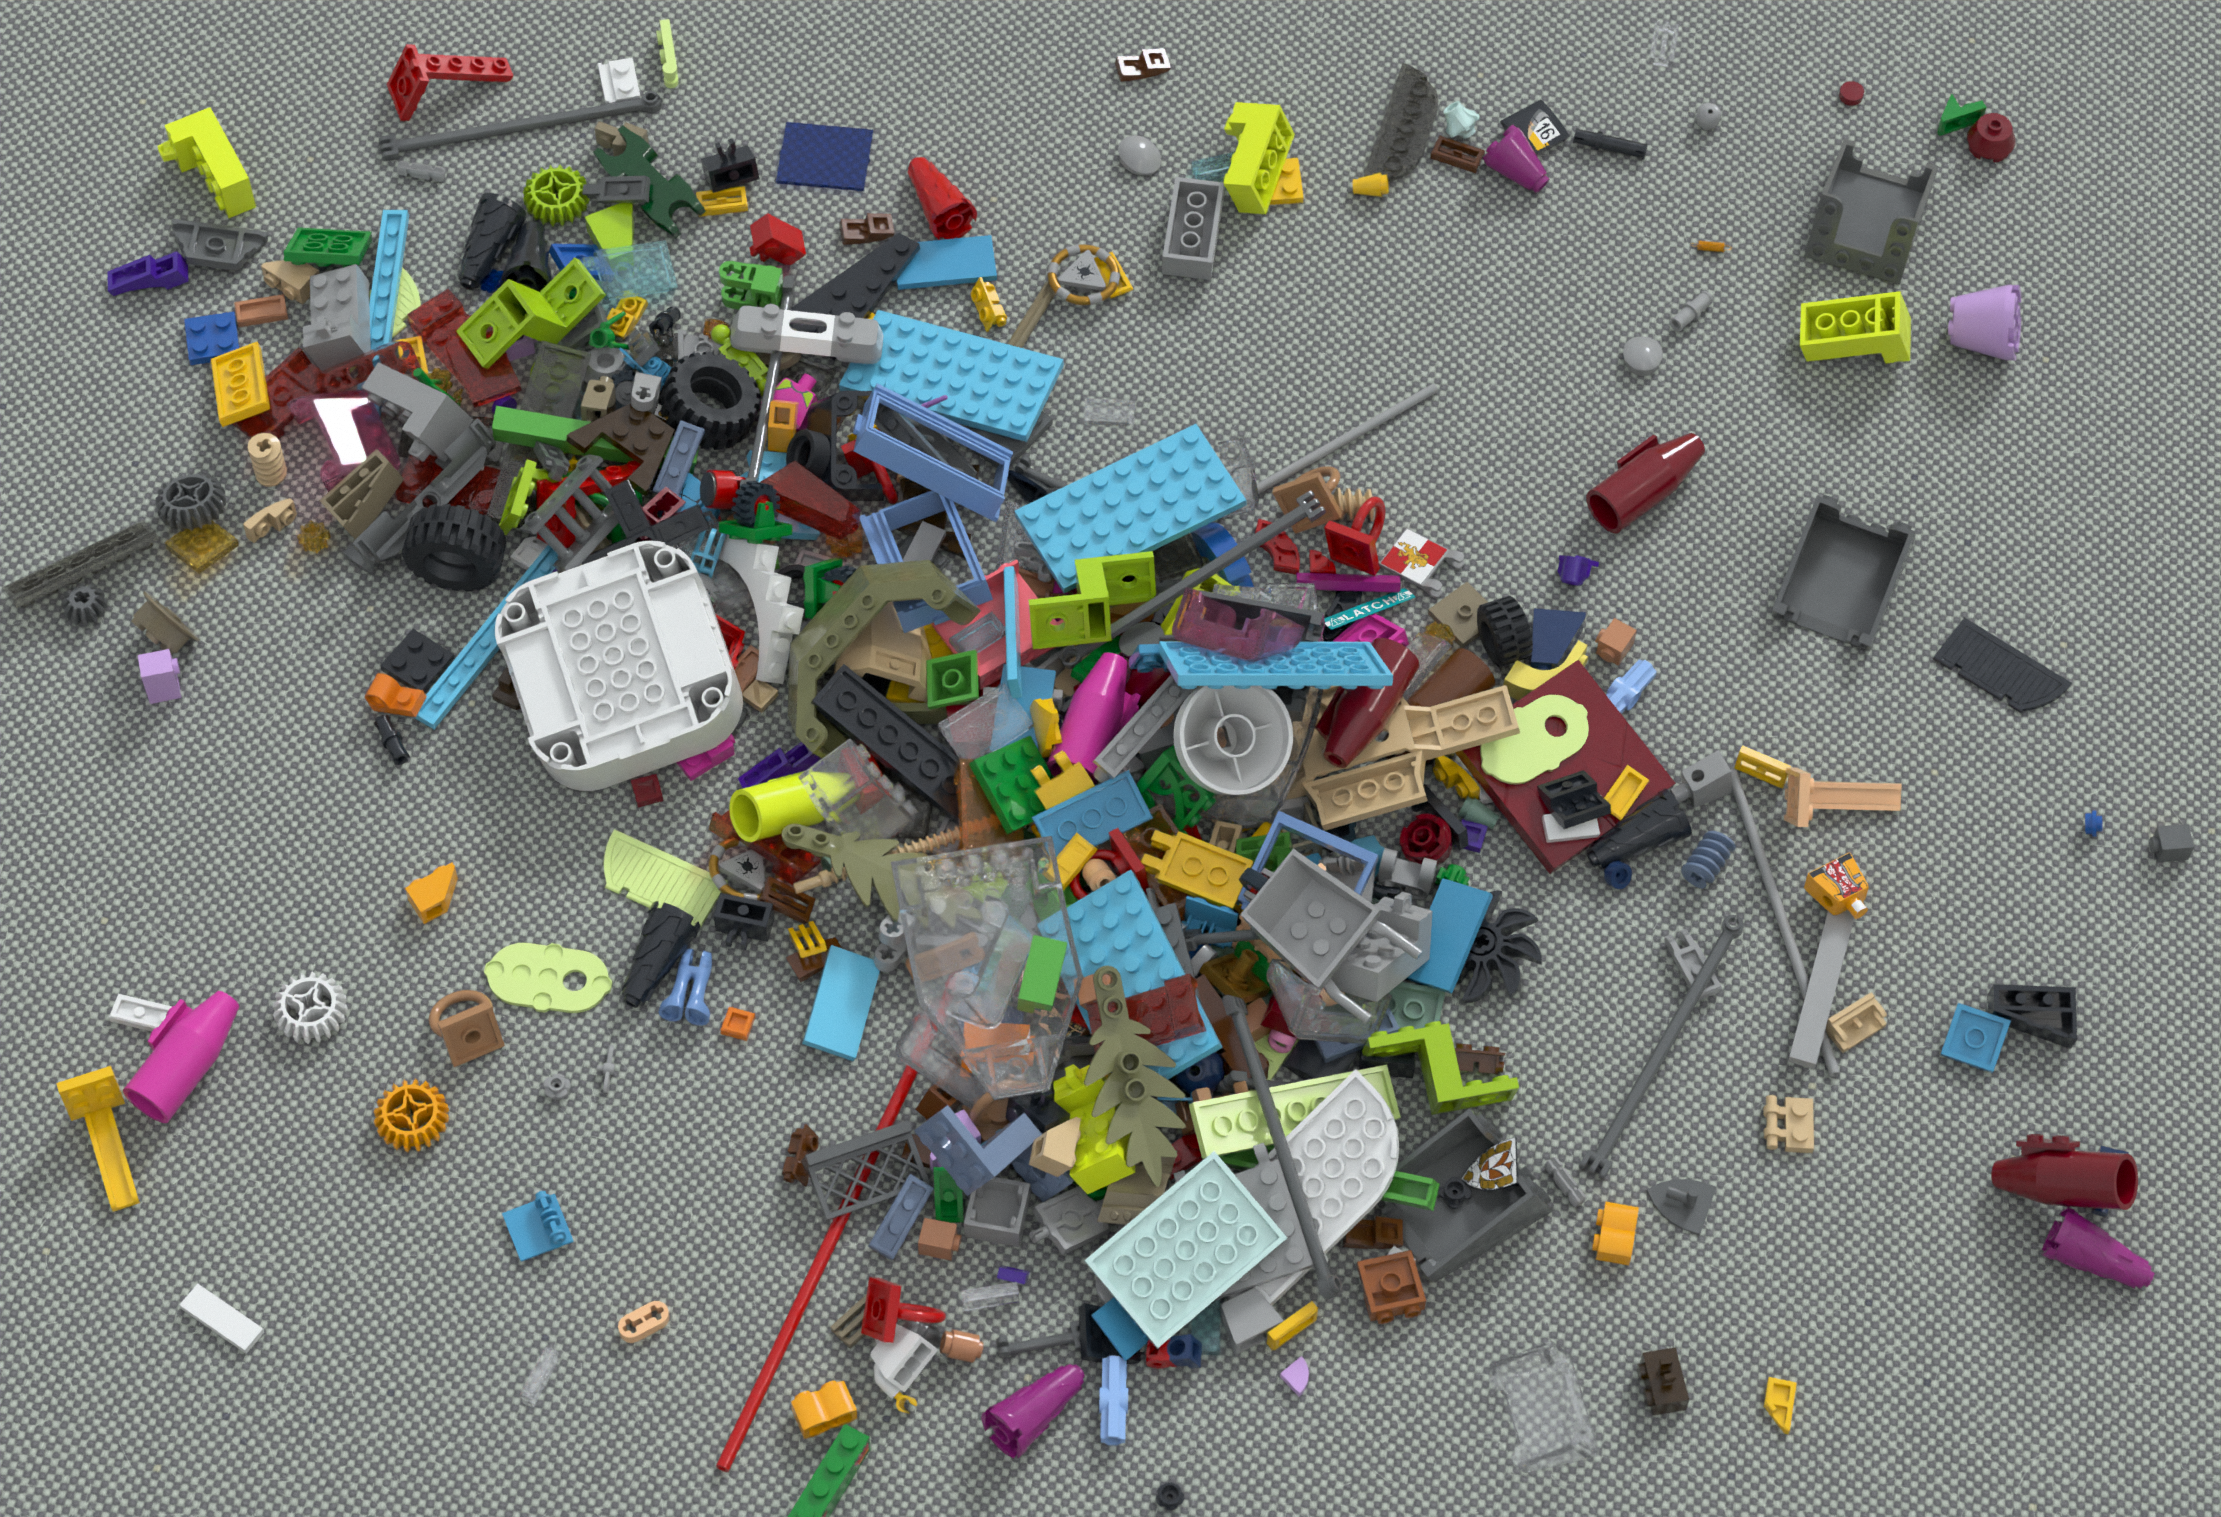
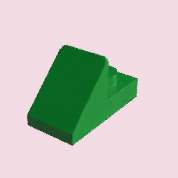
[1937,94,1987,136]
[933,1167,964,1223]

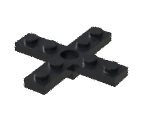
[582,479,710,565]

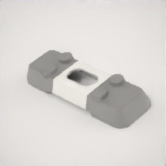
[730,304,884,364]

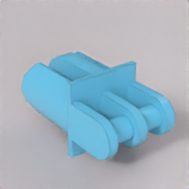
[691,528,727,578]

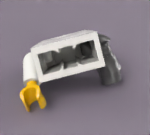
[870,1321,942,1414]

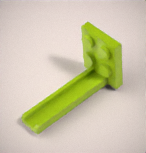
[499,459,606,535]

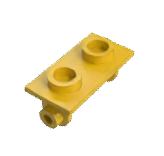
[970,277,1007,332]

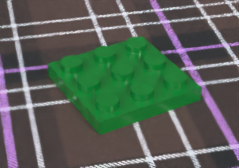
[284,227,372,267]
[969,736,1054,835]

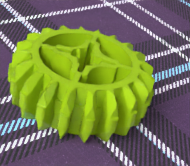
[523,164,590,227]

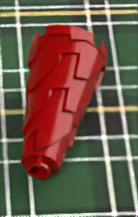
[907,157,977,240]

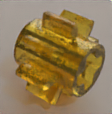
[297,520,331,553]
[1422,621,1455,655]

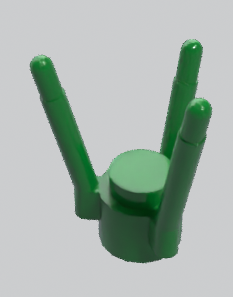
[589,311,629,350]

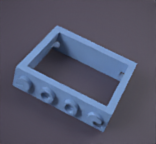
[1238,811,1378,910]

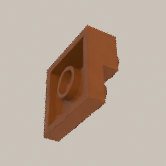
[1357,1250,1426,1324]

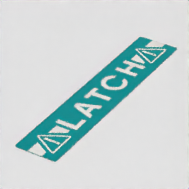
[1324,588,1416,629]

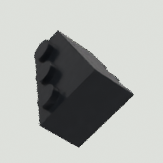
[1988,984,2077,1049]

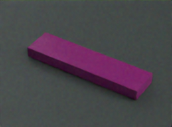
[1296,573,1401,592]

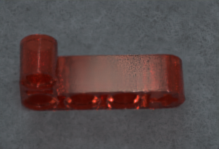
[316,341,421,393]

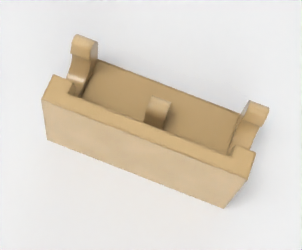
[1825,992,1887,1053]

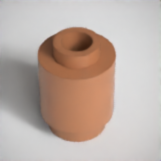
[940,1329,983,1363]

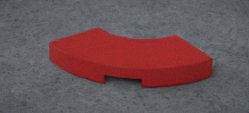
[1255,519,1300,575]

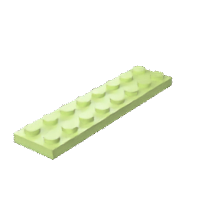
[1189,1065,1401,1159]

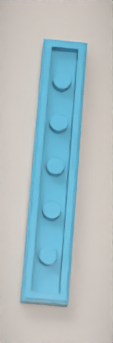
[1004,566,1022,698]

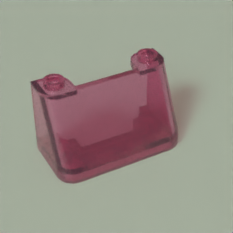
[1172,587,1305,662]

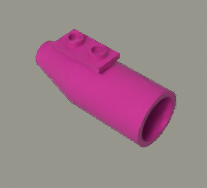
[1047,653,1141,785]
[123,991,239,1123]

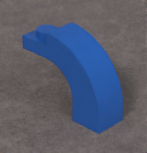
[1190,522,1257,599]

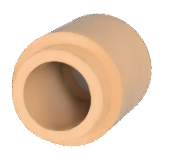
[1082,859,1116,891]

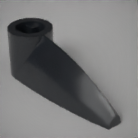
[1007,469,1061,503]

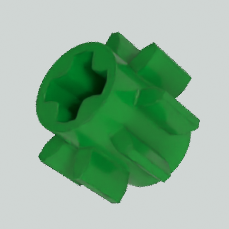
[1435,864,1470,888]

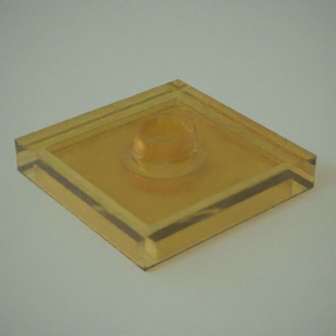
[164,520,239,574]

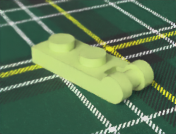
[656,19,679,88]

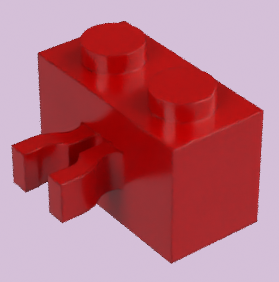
[749,213,806,267]

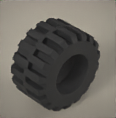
[1477,596,1533,667]

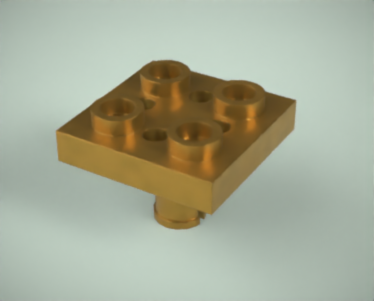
[1199,949,1270,1003]

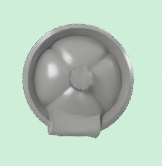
[579,347,633,384]

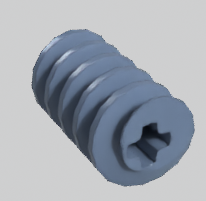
[1681,831,1736,889]

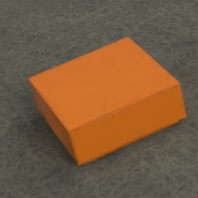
[720,1007,755,1041]

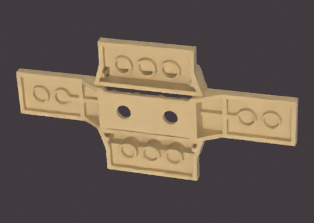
[1209,685,1520,831]

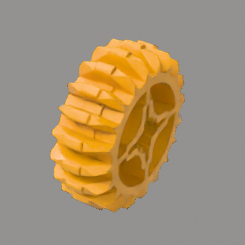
[374,1079,449,1153]

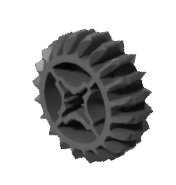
[155,471,226,532]

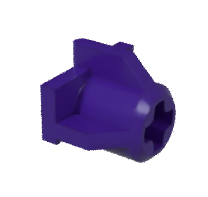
[1558,555,1599,586]

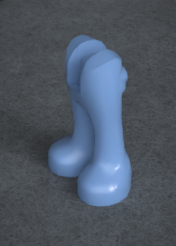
[658,949,712,1026]

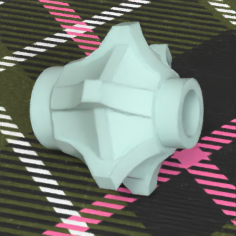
[1443,101,1480,139]

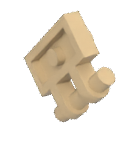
[1763,1095,1814,1153]

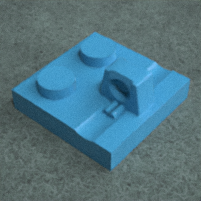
[1940,1003,2011,1073]

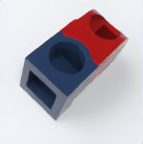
[1145,1334,1202,1369]

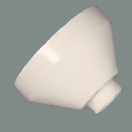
[1173,686,1293,796]

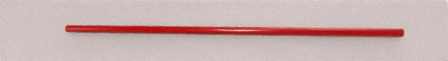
[716,970,963,1472]

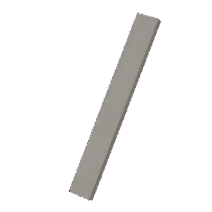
[1788,910,1854,1069]

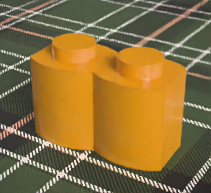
[1592,1202,1639,1266]
[791,1381,857,1439]

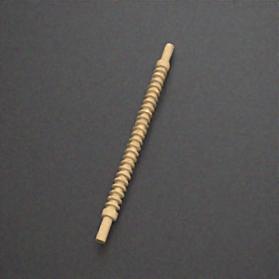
[793,814,1003,894]

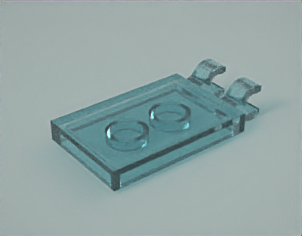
[582,240,678,301]

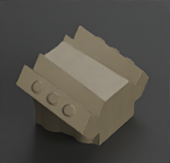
[1097,1150,1178,1225]

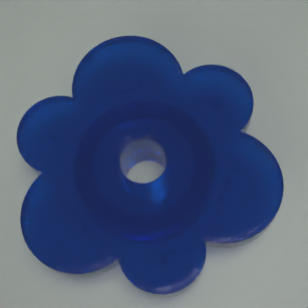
[481,270,503,293]

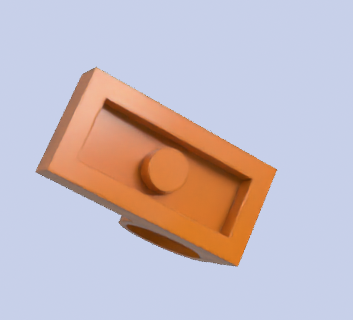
[364,673,427,717]

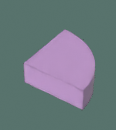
[1280,1356,1309,1397]

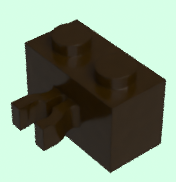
[1637,1347,1689,1416]

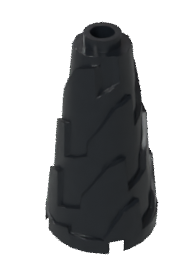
[458,193,527,290]
[501,221,552,292]
[1587,788,1692,869]
[621,901,701,1008]

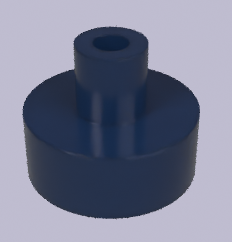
[1604,861,1632,889]

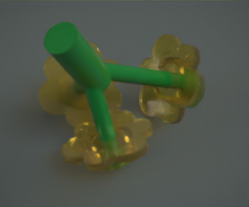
[413,368,463,407]

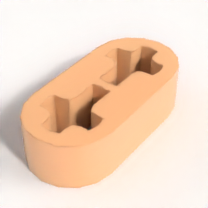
[618,1301,670,1343]

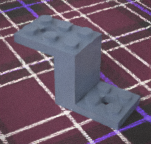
[914,1105,1075,1202]

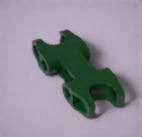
[593,125,706,238]

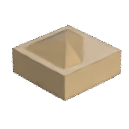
[742,679,779,713]

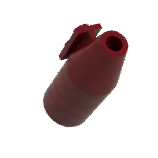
[1586,433,1705,534]
[1315,638,1420,768]
[1991,1134,2138,1210]

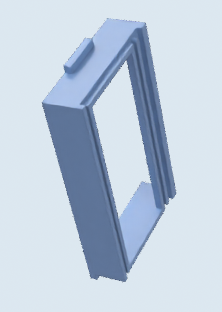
[853,383,1013,522]
[859,491,993,633]

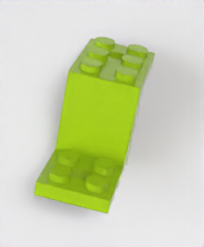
[456,258,606,369]
[1028,551,1156,649]
[1362,1021,1519,1115]

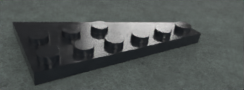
[789,233,920,361]

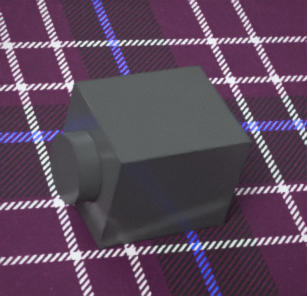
[2150,824,2194,862]

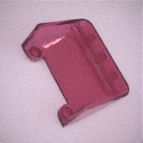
[286,389,401,492]

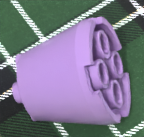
[1948,285,2021,361]

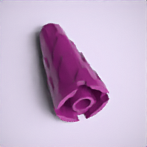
[2041,1206,2155,1289]
[981,1364,1085,1459]

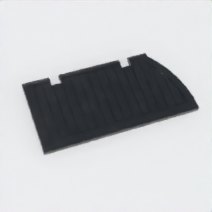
[1933,617,2072,713]

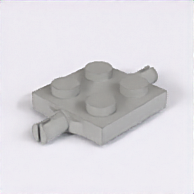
[1029,1186,1110,1255]

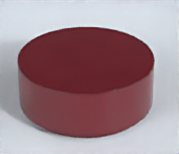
[1839,81,1864,106]

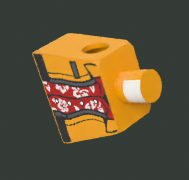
[1804,852,1869,919]

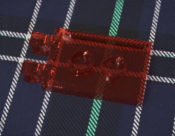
[445,314,522,408]

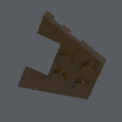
[566,403,675,496]
[896,464,980,559]

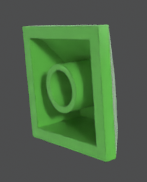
[926,650,979,709]

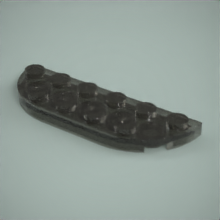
[1364,63,1438,182]

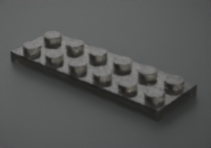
[2,520,159,608]

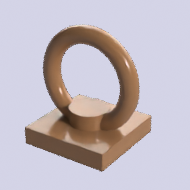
[1272,466,1342,534]
[429,990,505,1067]
[962,1080,1028,1143]

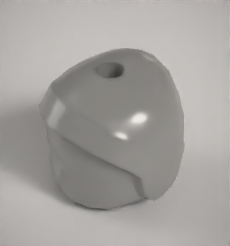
[1696,103,1721,131]

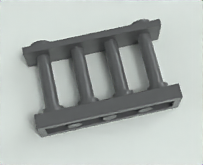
[874,403,978,478]
[520,454,619,573]

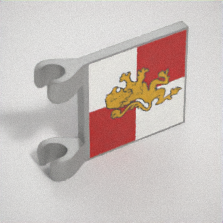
[1379,528,1464,599]

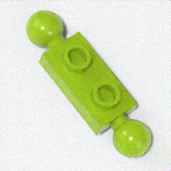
[711,324,768,397]

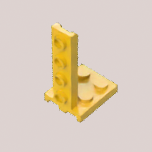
[56,1066,140,1212]

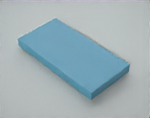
[802,945,880,1061]

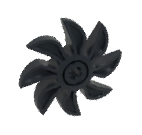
[1456,891,1542,1003]

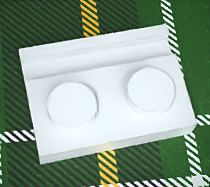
[598,58,641,104]

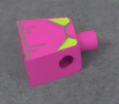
[759,373,817,433]

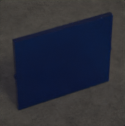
[776,122,873,191]

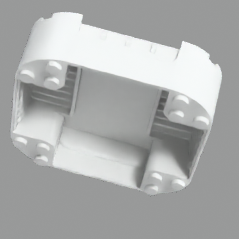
[495,541,743,791]

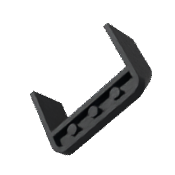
[807,391,884,501]

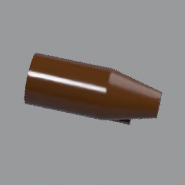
[1381,648,1496,763]

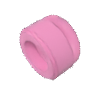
[1268,1029,1297,1053]

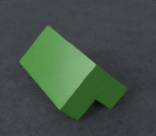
[1017,935,1067,1014]

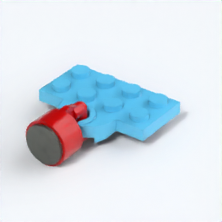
[700,450,820,540]

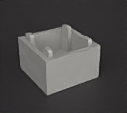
[964,1177,1031,1247]

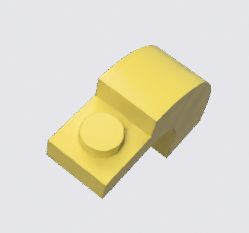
[1503,640,1588,700]

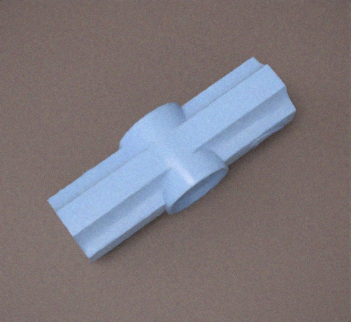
[1606,659,1657,714]
[1099,1356,1128,1445]

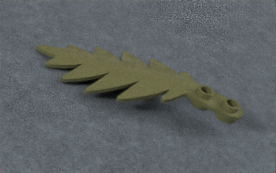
[782,824,985,930]
[1084,966,1186,1187]

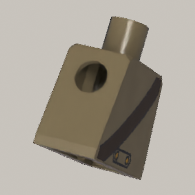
[581,376,616,422]

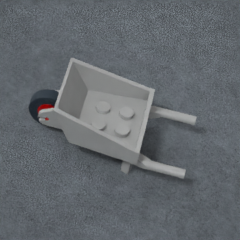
[1239,849,1423,1024]

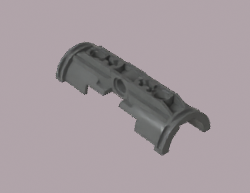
[342,418,496,573]

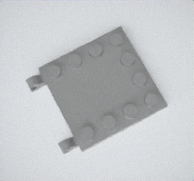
[1174,1142,1314,1301]

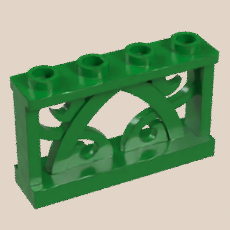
[1124,745,1217,860]

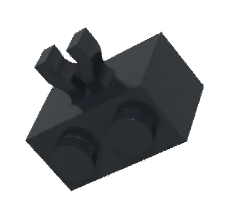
[701,139,760,193]
[714,893,775,950]
[1005,1082,1070,1134]

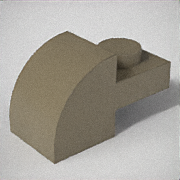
[595,121,649,156]

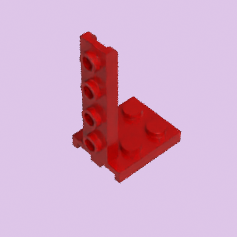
[387,44,514,121]
[537,460,640,548]

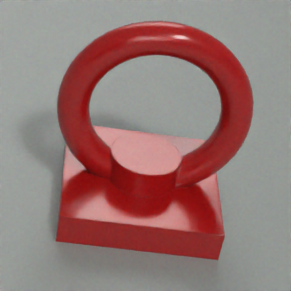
[841,429,898,505]
[1324,496,1386,576]
[1069,828,1149,900]
[861,1277,946,1343]

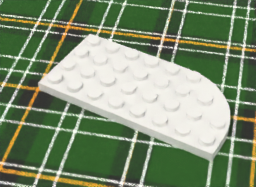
[1253,1069,1399,1306]

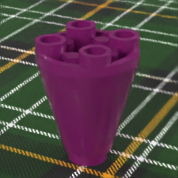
[1483,125,1550,193]

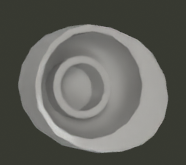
[1118,135,1161,176]
[1623,336,1663,376]

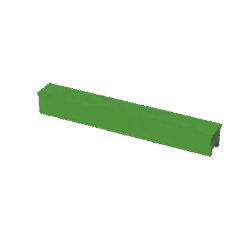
[492,406,699,474]
[1219,1145,1440,1211]

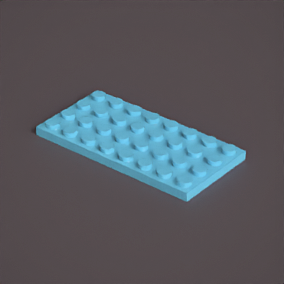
[839,310,1064,442]
[1015,424,1247,594]
[1159,641,1393,689]
[1038,870,1222,1080]

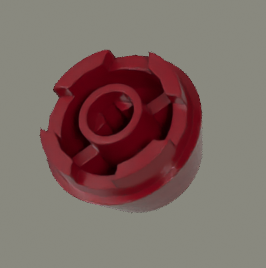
[1967,113,2016,162]
[1400,814,1452,865]

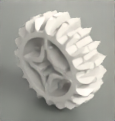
[273,971,348,1044]

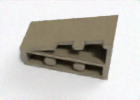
[319,449,404,540]

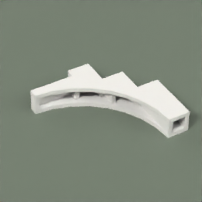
[719,534,804,684]

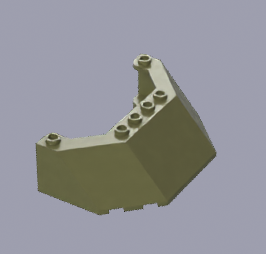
[788,560,981,767]

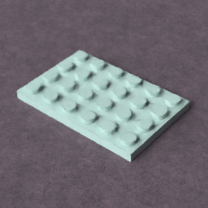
[1084,1151,1287,1349]

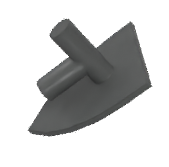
[1647,1179,1716,1235]

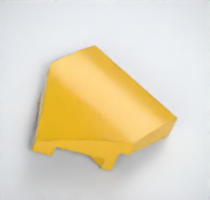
[1030,698,1062,758]

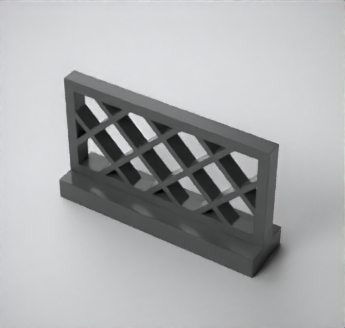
[801,1120,930,1221]

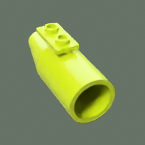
[729,769,860,842]

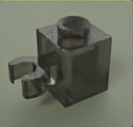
[653,329,679,367]

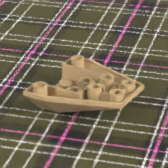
[834,602,931,703]

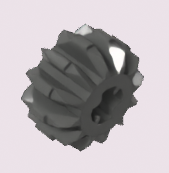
[61,581,107,627]

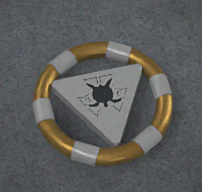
[1047,244,1120,305]
[709,836,785,900]

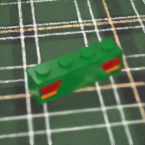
[788,1424,871,1517]

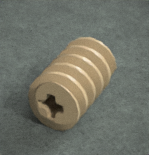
[248,433,287,487]
[1331,487,1374,521]

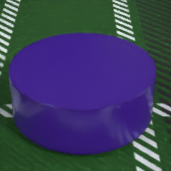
[491,394,517,414]

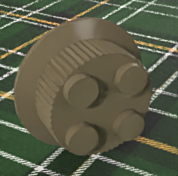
[131,591,200,656]

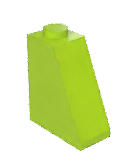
[585,203,634,274]

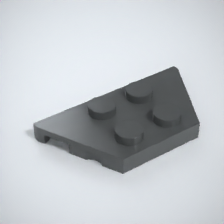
[172,219,268,271]

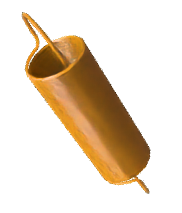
[1690,241,1732,252]

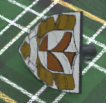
[1461,1137,1519,1191]

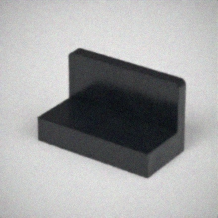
[1359,1049,1416,1078]

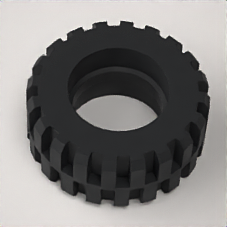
[659,352,761,450]
[402,504,507,592]

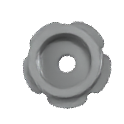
[543,1074,571,1100]

